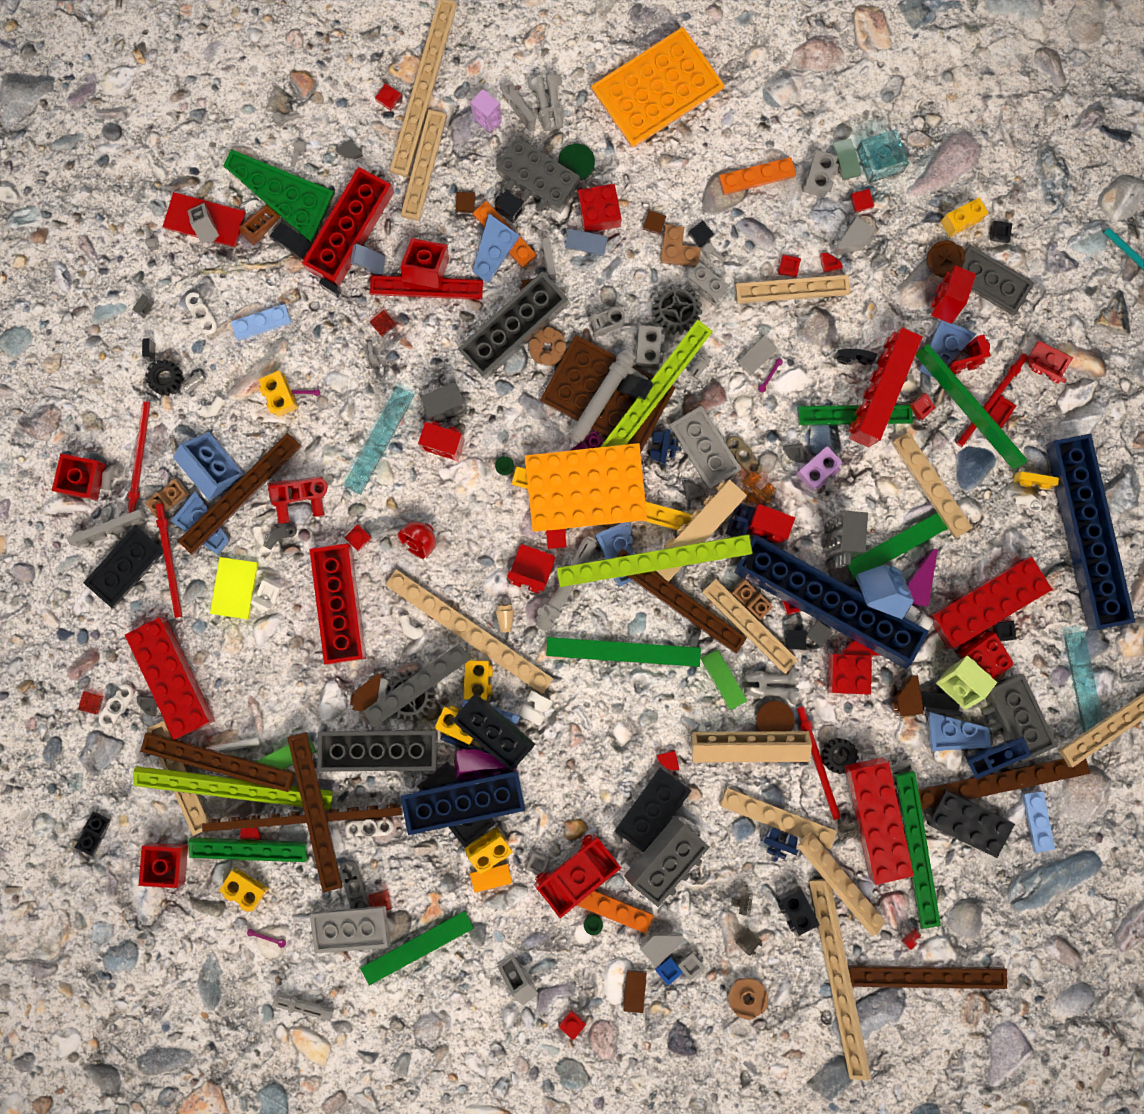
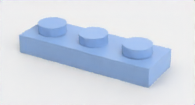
[231,304,292,341]
[1022,791,1055,853]

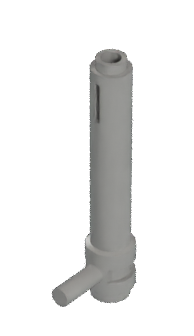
[569,350,648,444]
[535,536,597,632]

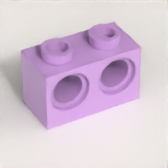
[470,89,502,133]
[796,446,843,491]

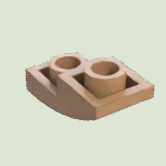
[145,478,189,518]
[730,579,773,620]

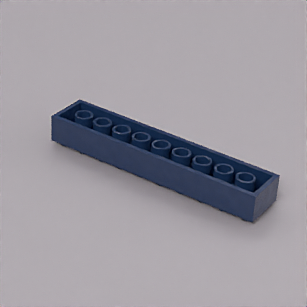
[1045,433,1135,631]
[734,535,929,669]

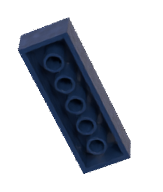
[401,770,526,835]

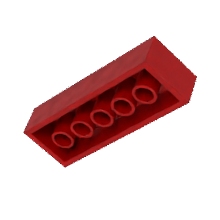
[302,166,394,287]
[848,327,923,448]
[309,543,367,665]
[928,556,1053,649]
[124,617,215,740]
[845,757,914,885]

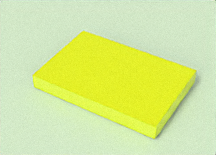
[210,557,259,620]

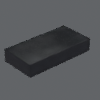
[617,375,654,400]

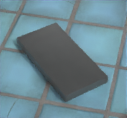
[963,245,1034,316]

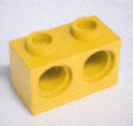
[941,197,989,238]
[258,370,299,417]
[464,660,493,700]
[435,705,473,744]
[464,826,513,875]
[219,868,269,912]

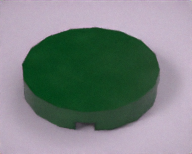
[558,143,595,181]

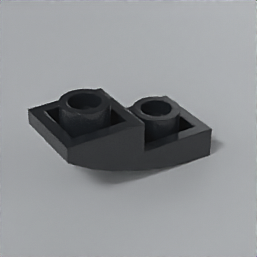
[269,222,312,260]
[833,348,878,365]
[74,811,111,857]

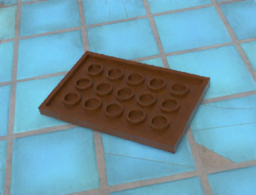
[540,335,676,454]

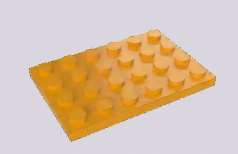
[591,27,725,148]
[524,443,647,532]

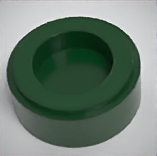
[495,456,514,476]
[583,914,603,935]

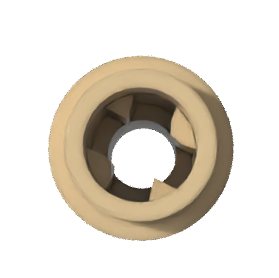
[495,604,514,633]

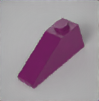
[906,549,938,607]
[454,749,517,781]

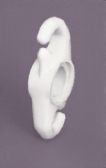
[185,292,217,335]
[99,684,134,728]
[345,818,394,837]

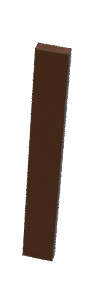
[178,433,302,555]
[616,549,747,654]
[140,732,295,792]
[287,732,343,893]
[848,965,1007,989]

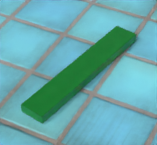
[798,405,913,426]
[846,513,948,580]
[188,837,308,863]
[360,910,474,986]

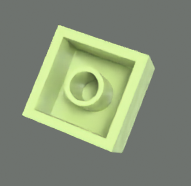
[936,656,997,710]

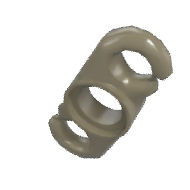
[726,436,762,477]

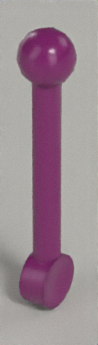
[758,358,783,393]
[291,389,320,396]
[247,929,286,948]

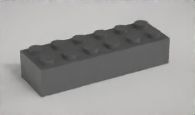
[458,271,570,380]
[317,730,438,772]

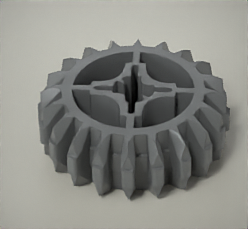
[651,284,702,335]
[386,670,436,722]

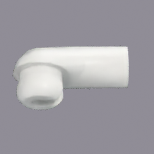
[197,396,225,418]
[1013,494,1042,512]
[399,615,423,639]

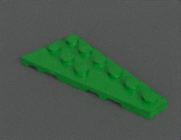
[223,149,335,244]

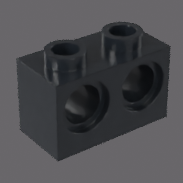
[778,886,820,936]

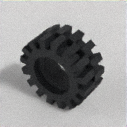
[145,359,184,396]
[821,738,859,774]

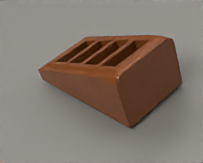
[239,204,280,246]

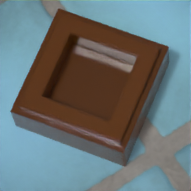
[455,192,476,213]
[643,210,667,235]

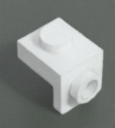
[251,577,282,611]

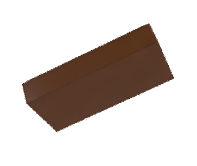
[623,970,647,1013]

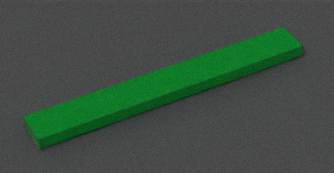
[915,344,1028,470]
[546,637,701,667]
[894,771,941,929]

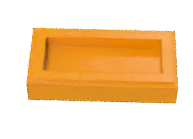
[470,863,513,893]

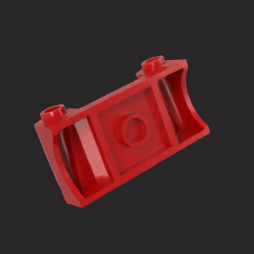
[534,834,621,919]

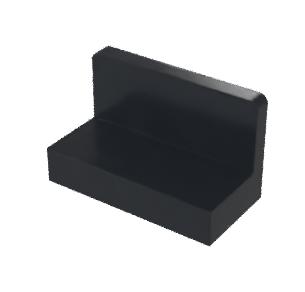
[920,691,963,716]

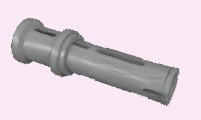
[272,990,334,1022]

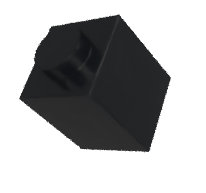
[495,189,525,223]

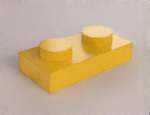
[1013,471,1059,490]

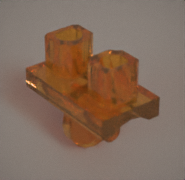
[741,471,776,505]

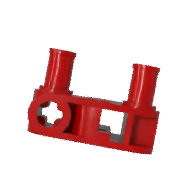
[267,476,328,524]

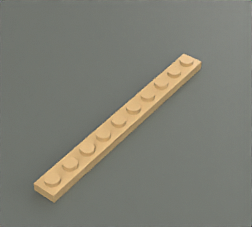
[390,0,457,178]
[385,569,553,695]
[809,879,871,1081]

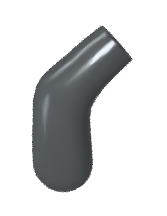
[263,524,297,550]

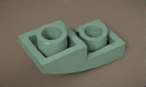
[832,138,861,180]

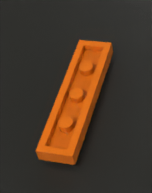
[719,157,796,195]
[472,201,537,269]
[577,890,654,934]

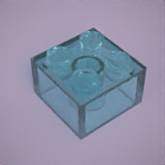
[856,129,909,184]

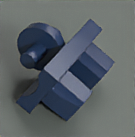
[649,429,682,466]
[725,503,755,537]
[761,826,799,862]

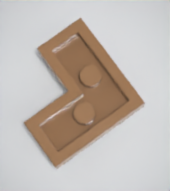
[661,224,701,268]

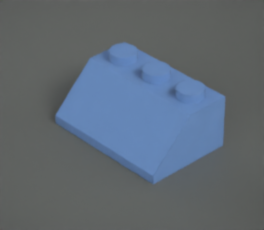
[173,432,245,500]
[856,565,914,619]

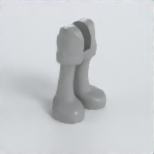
[528,74,565,131]
[744,668,799,704]

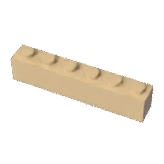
[657,480,747,582]
[691,731,812,763]

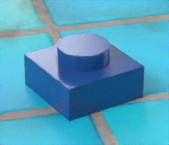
[655,956,683,986]

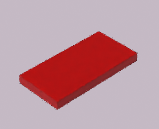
[162,192,246,248]

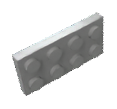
[669,405,742,490]
[310,906,391,954]

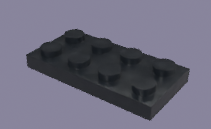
[83,525,163,608]
[452,693,536,771]
[417,761,496,848]
[614,767,692,853]
[927,789,1015,858]

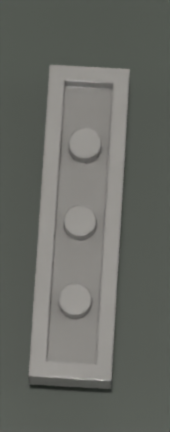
[67,509,148,548]

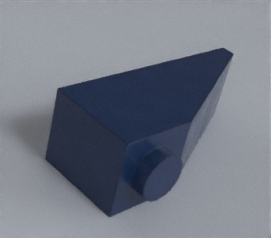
[965,737,1032,779]

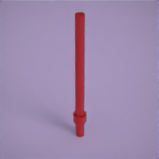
[956,353,1028,447]
[127,401,151,514]
[155,503,183,618]
[797,706,841,820]

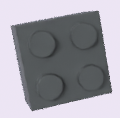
[420,382,468,424]

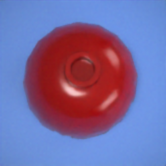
[397,522,436,559]

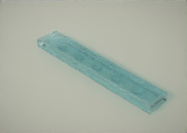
[343,386,414,495]
[1063,631,1108,746]

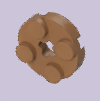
[529,327,566,366]
[728,977,768,1020]

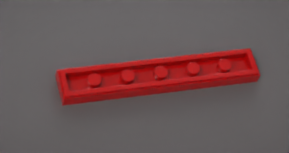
[370,275,483,300]

